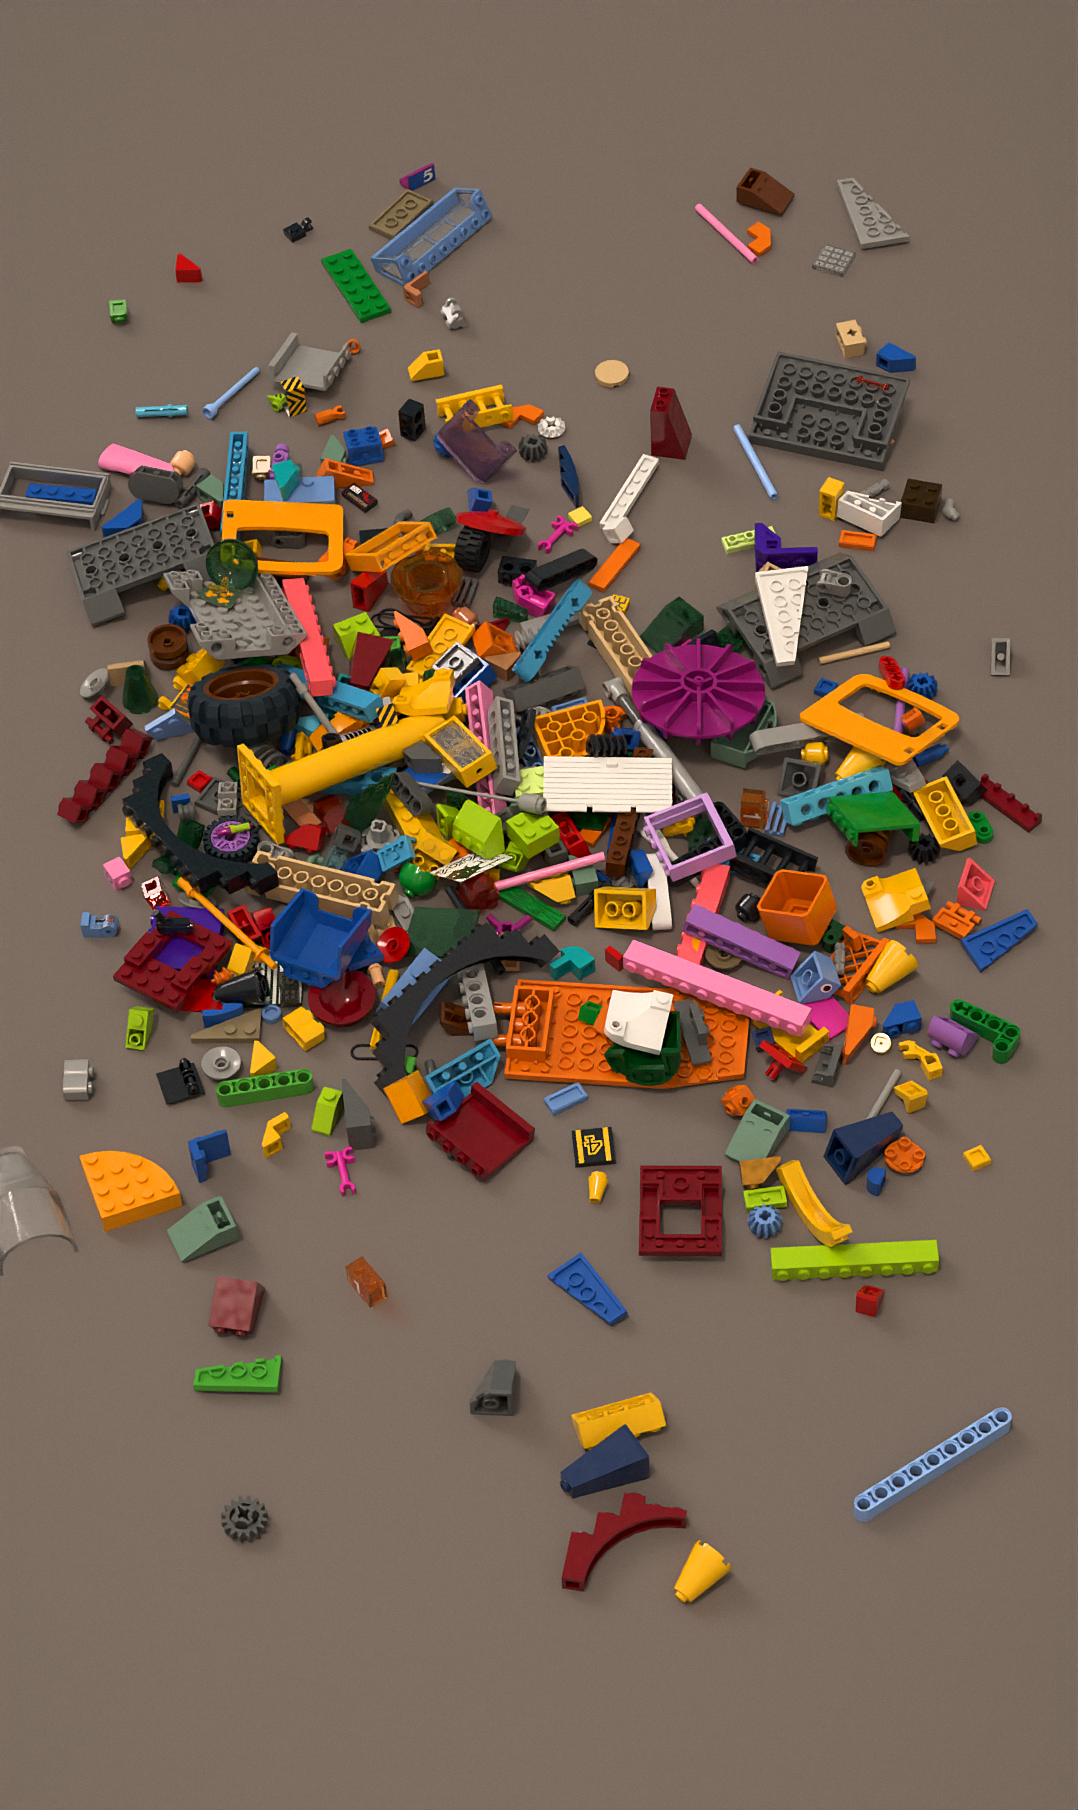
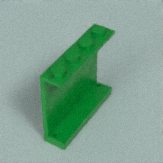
[826,791,921,847]

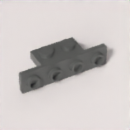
[673,999,712,1066]

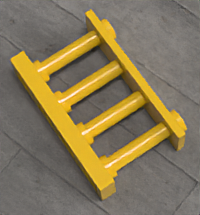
[436,385,514,433]

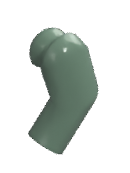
[305,854,326,866]

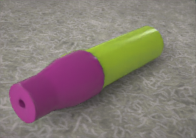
[216,822,253,837]

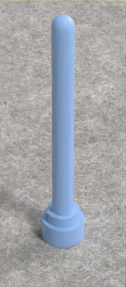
[202,367,260,419]

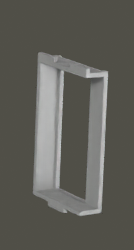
[0,462,112,531]

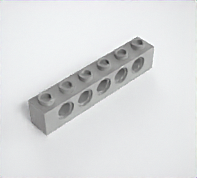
[487,696,521,796]
[457,964,498,1041]

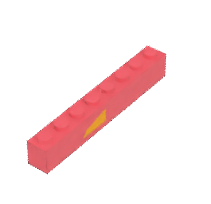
[669,864,730,995]

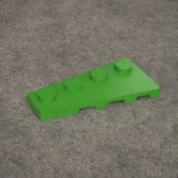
[193,1355,282,1392]

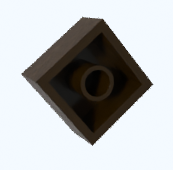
[900,478,943,524]

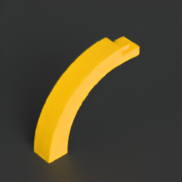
[775,1160,852,1247]

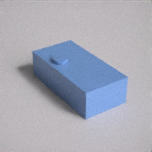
[264,476,336,504]
[376,948,453,1032]

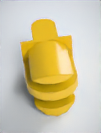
[663,814,697,837]

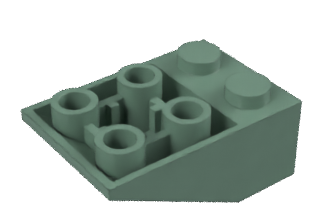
[724,1099,790,1162]
[167,1196,239,1263]

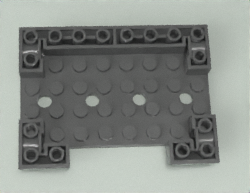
[66,502,226,627]
[716,552,896,690]

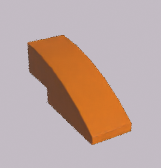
[899,708,926,735]

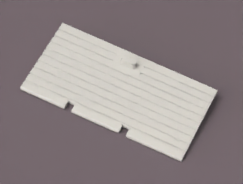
[543,756,672,813]

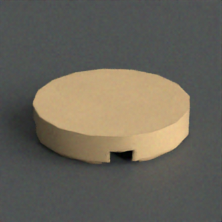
[595,360,629,388]

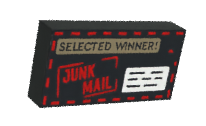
[341,483,378,513]

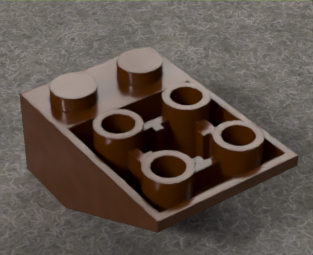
[737,167,795,215]

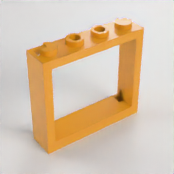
[344,521,437,572]

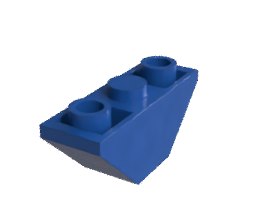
[101,498,144,538]

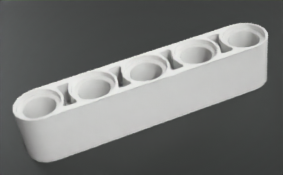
[646,853,672,931]

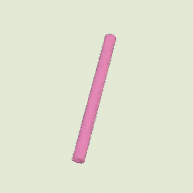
[695,204,758,264]
[493,852,606,892]

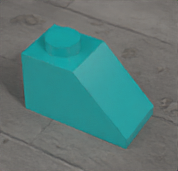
[271,459,300,501]

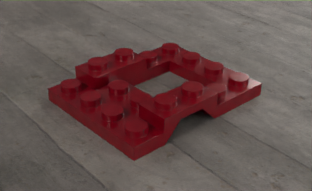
[113,910,233,1013]
[639,1166,722,1256]

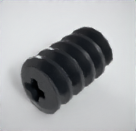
[585,734,627,758]

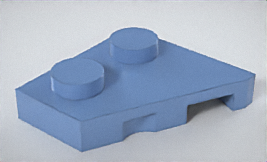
[144,708,194,740]

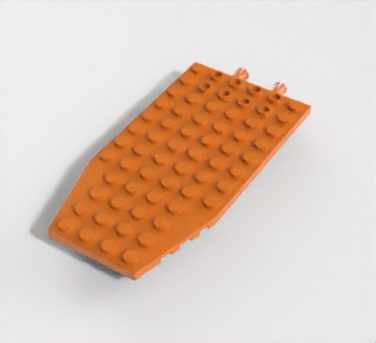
[491,979,750,1089]

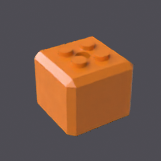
[757,869,837,946]

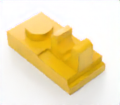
[291,731,313,761]

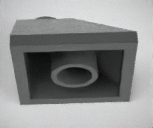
[777,757,825,797]

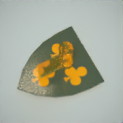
[196,577,241,608]

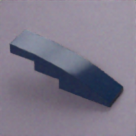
[558,445,579,508]

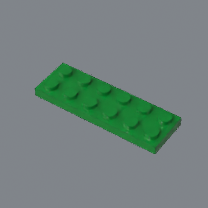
[321,249,391,323]

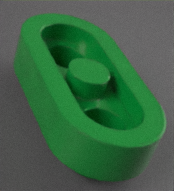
[968,811,993,844]

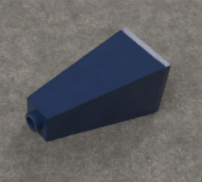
[823,1112,903,1185]
[559,1424,650,1499]

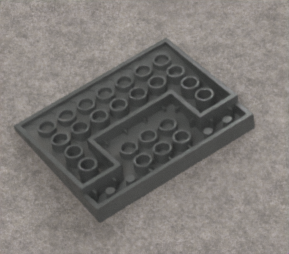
[748,351,910,471]

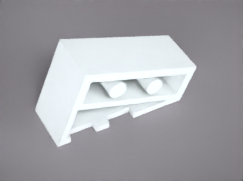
[836,491,902,537]

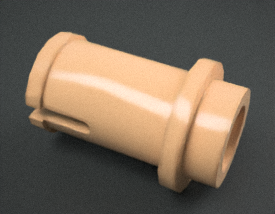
[367,963,386,988]

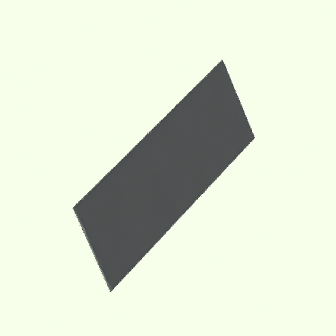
[490,505,529,552]

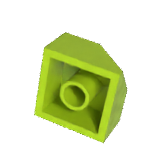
[333,612,381,662]
[506,812,560,859]

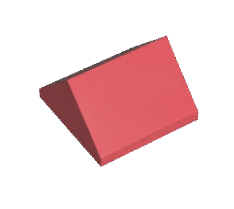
[957,858,995,910]

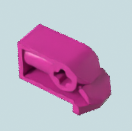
[512,574,556,618]

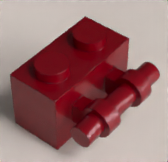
[85,695,133,744]

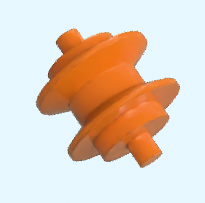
[211,967,234,985]

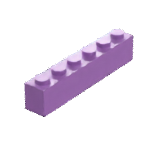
[682,904,801,980]

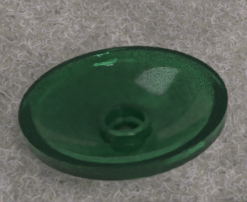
[206,539,258,591]

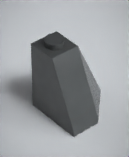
[470,1359,517,1416]

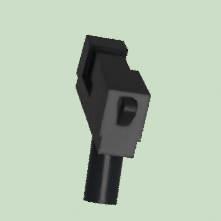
[153,909,194,934]

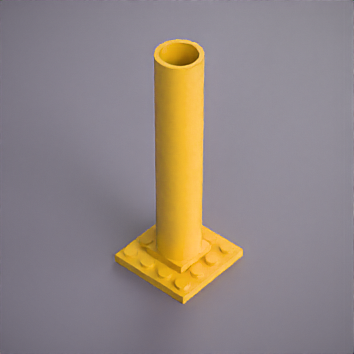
[237,714,445,845]

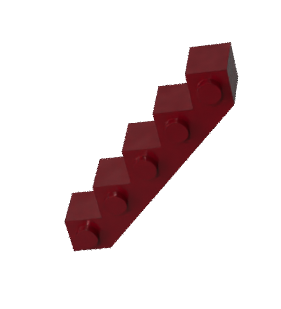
[57,729,153,824]

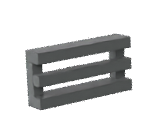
[451,576,479,608]

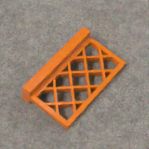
[830,931,891,1005]

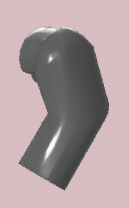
[393,509,412,524]

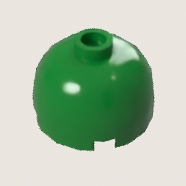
[399,862,437,898]

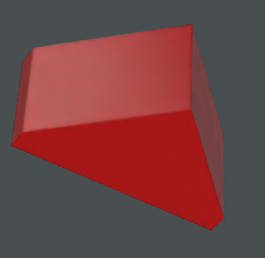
[175,253,203,283]
[227,904,261,944]
[855,1285,885,1318]

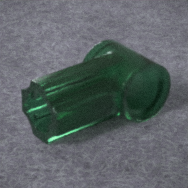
[388,648,408,674]

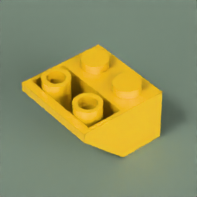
[173,648,226,685]
[407,826,457,881]

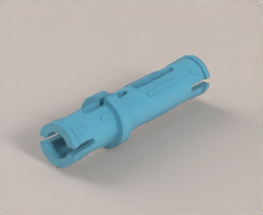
[136,404,188,418]

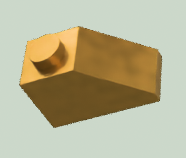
[739,1156,781,1189]

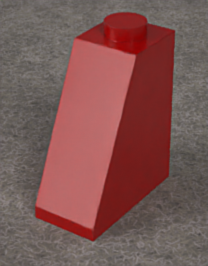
[350,571,388,612]

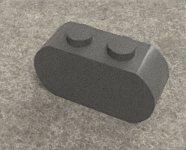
[128,465,183,504]

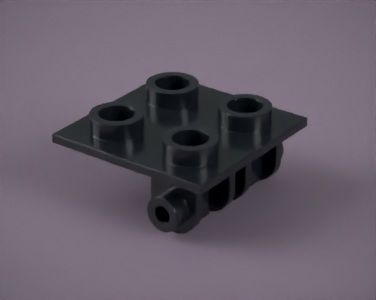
[156,1058,205,1105]

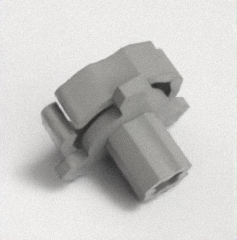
[360,819,400,855]

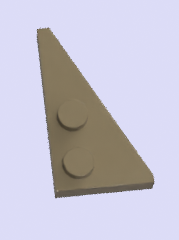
[191,1008,262,1043]

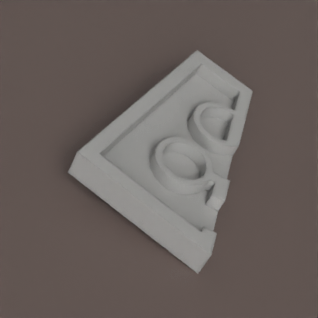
[886,759,926,793]

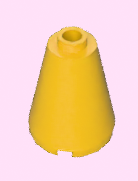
[835,746,886,781]
[865,940,919,993]
[673,1540,732,1603]

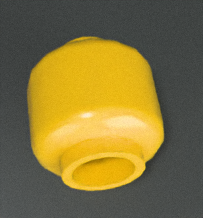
[801,742,829,764]

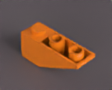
[393,611,433,661]

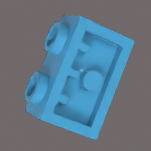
[377,835,417,873]

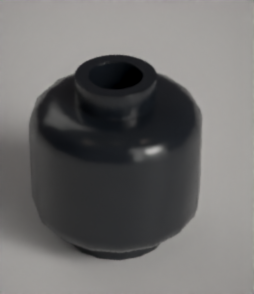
[735,893,761,922]

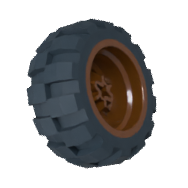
[187,664,302,747]

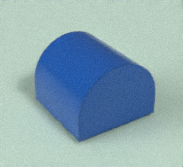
[866,1167,886,1196]

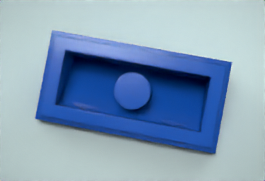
[629,849,653,888]
[786,1109,827,1133]

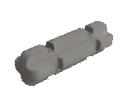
[859,479,890,498]
[834,942,846,975]

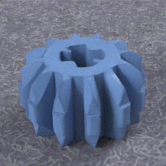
[747,1203,782,1239]

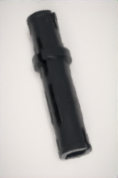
[567,880,613,926]

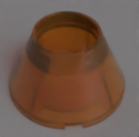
[391,550,463,621]

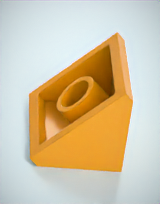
[383,1070,431,1124]

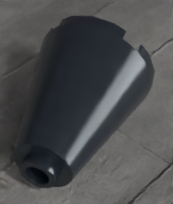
[214,966,270,1005]

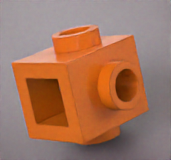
[720,1085,756,1116]

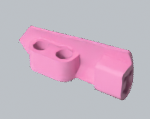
[98,444,174,477]

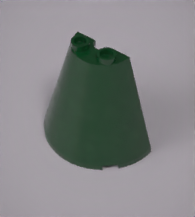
[604,1011,681,1086]

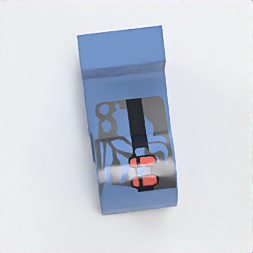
[80,912,119,938]

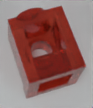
[141,876,170,911]

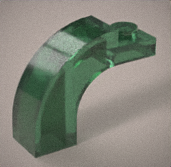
[152,819,205,876]

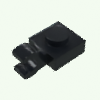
[283,217,313,243]

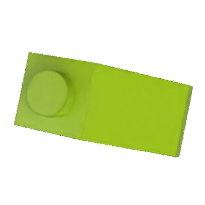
[436,804,459,841]
[311,1087,344,1136]

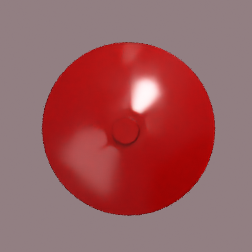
[456,509,526,536]

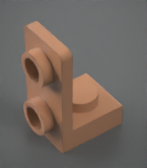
[403,271,430,308]

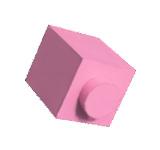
[103,857,133,891]

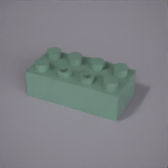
[711,699,777,768]

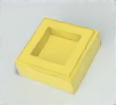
[568,506,592,528]

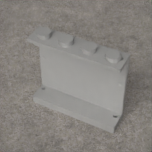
[268,332,351,391]

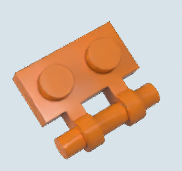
[932,901,982,939]

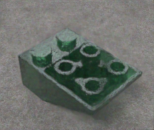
[640,596,704,653]
[343,773,396,832]

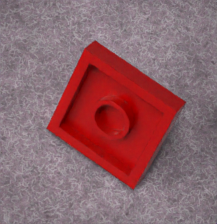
[759,1040,808,1080]

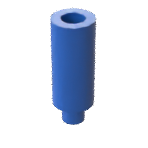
[912,744,949,767]

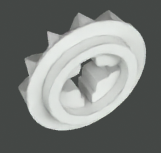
[538,416,565,438]

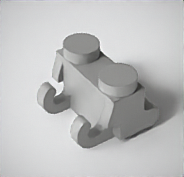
[440,298,468,330]

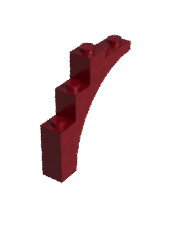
[561,1493,687,1592]

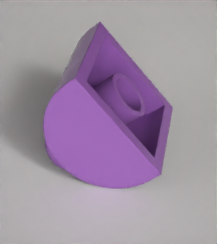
[928,1015,980,1057]

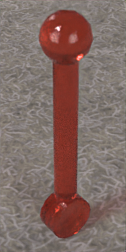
[856,375,890,390]

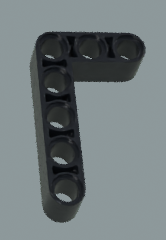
[667,801,749,887]

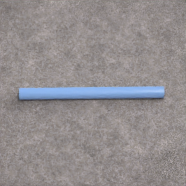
[733,424,778,500]

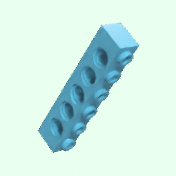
[780,765,893,826]

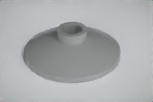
[80,668,109,698]
[178,892,216,908]
[201,1046,241,1080]

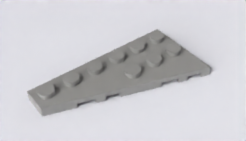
[837,178,909,249]

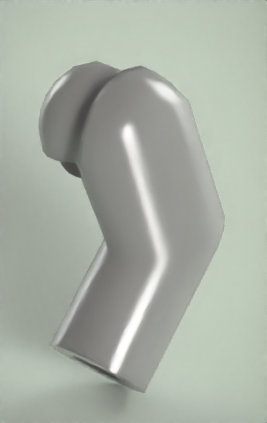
[942,498,959,521]

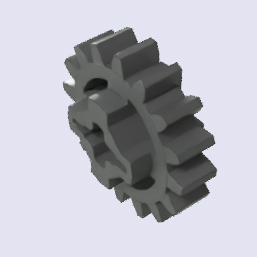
[221,1496,268,1542]

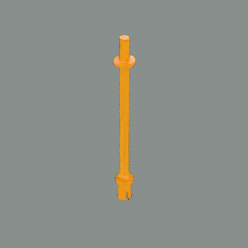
[177,877,278,970]

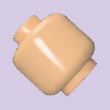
[170,450,196,476]

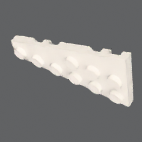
[755,566,808,667]

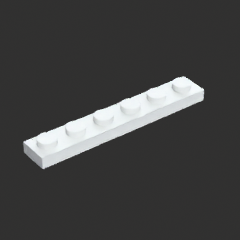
[600,454,659,529]

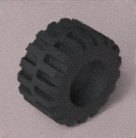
[454,526,491,573]

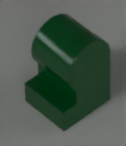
[822,919,846,953]

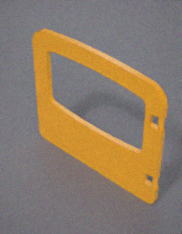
[221,499,343,576]
[799,674,959,766]

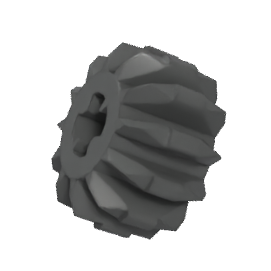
[518,433,548,462]

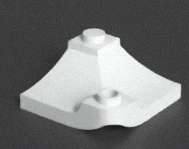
[604,990,673,1055]

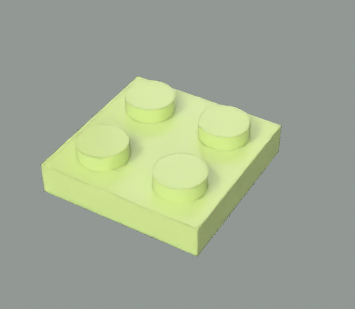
[515,766,544,799]

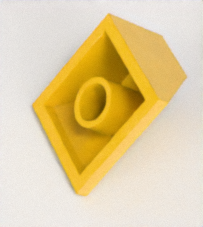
[527,873,575,904]

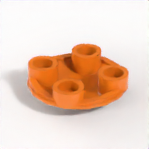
[884,1137,925,1173]

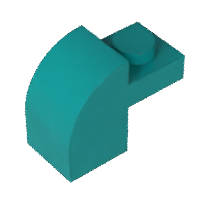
[550,946,595,981]

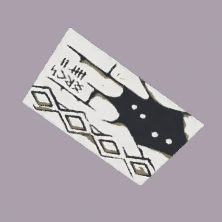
[430,852,513,882]

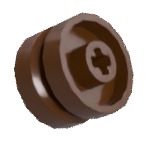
[147,624,189,670]
[845,830,891,867]

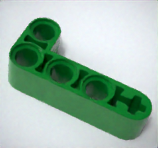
[949,999,1021,1064]

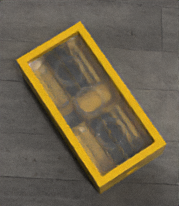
[424,715,498,788]

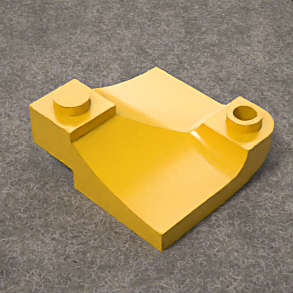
[392,668,456,716]
[862,868,931,932]

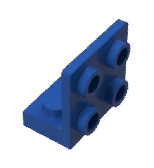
[343,426,384,466]
[188,1129,231,1183]

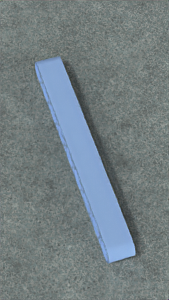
[853,1407,1012,1522]

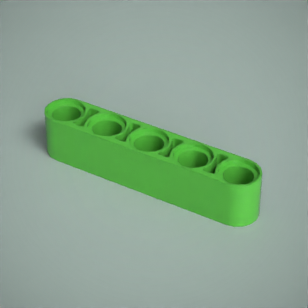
[216,1069,314,1107]

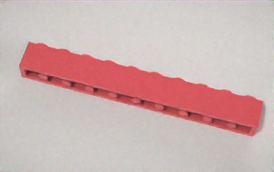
[282,578,336,697]

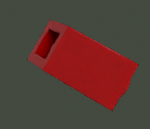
[284,823,327,853]
[250,907,275,949]

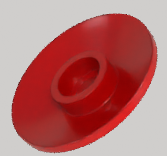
[376,927,410,964]

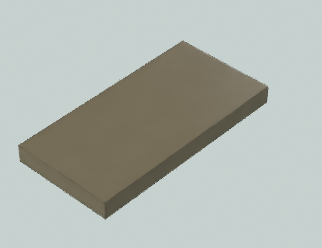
[368,189,433,240]

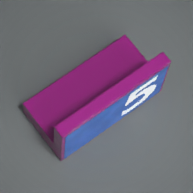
[399,163,435,191]

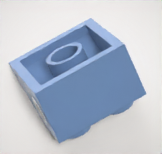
[790,951,841,1004]

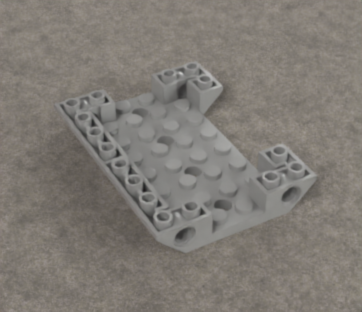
[163,570,307,660]

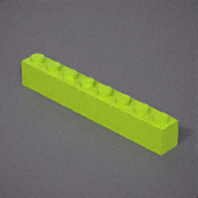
[771,1240,939,1281]

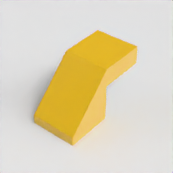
[262,1112,291,1158]

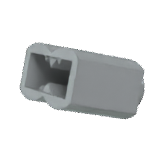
[63,1059,94,1101]

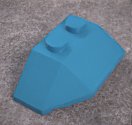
[424,1038,501,1098]

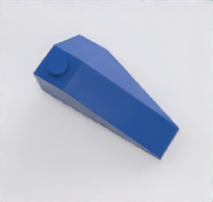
[453,648,498,702]

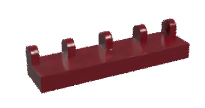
[980,773,1042,833]

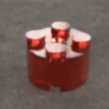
[456,872,500,916]

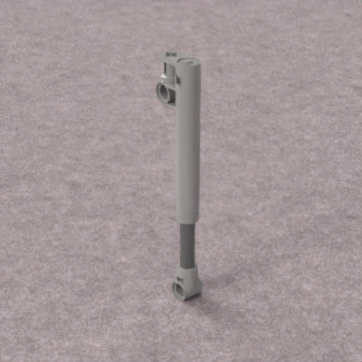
[602,676,708,825]

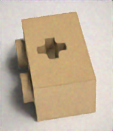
[835,320,867,358]

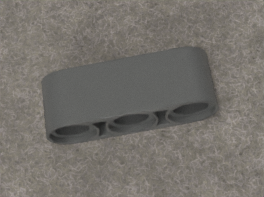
[387,772,434,816]

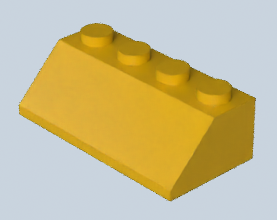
[912,776,977,851]
[381,786,443,838]
[571,1392,666,1450]

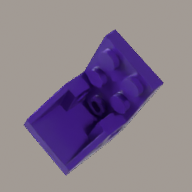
[754,523,818,572]

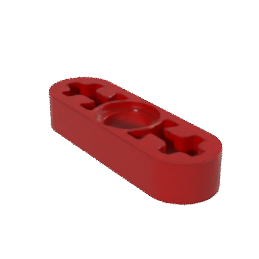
[878,656,905,690]

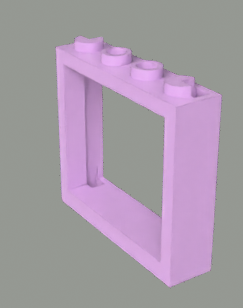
[643,792,737,882]

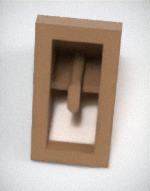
[485,651,521,682]

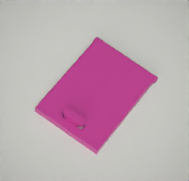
[799,996,848,1041]

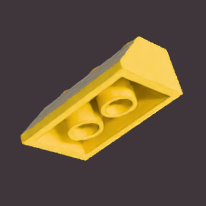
[594,887,656,930]

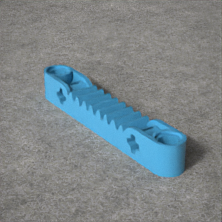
[512,579,593,683]

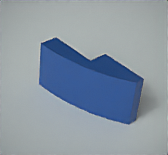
[202,1003,244,1028]

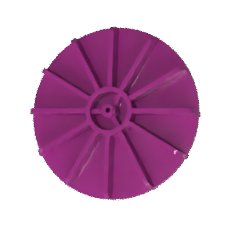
[632,638,765,745]

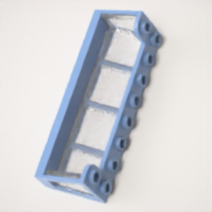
[370,188,492,286]

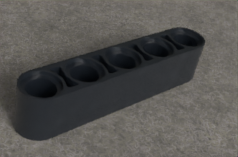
[525,548,598,592]

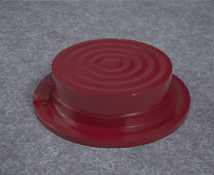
[308,969,376,1027]

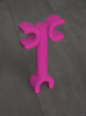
[538,516,578,554]
[325,1147,356,1197]

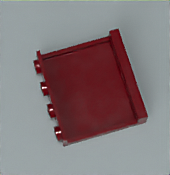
[426,1082,535,1181]

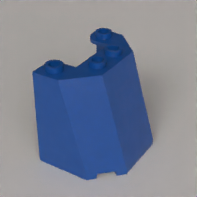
[270,888,372,988]

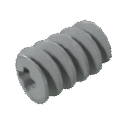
[514,625,554,652]

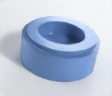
[262,1004,282,1024]

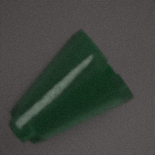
[122,665,158,714]

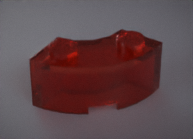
[311,794,353,837]

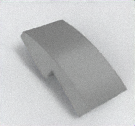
[217,781,238,816]

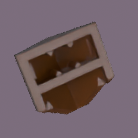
[439,1001,473,1036]

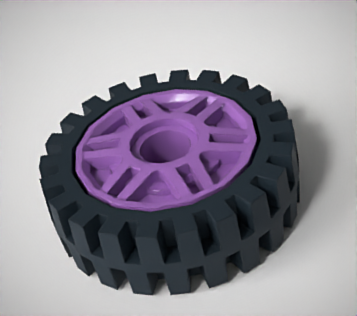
[203,815,259,863]

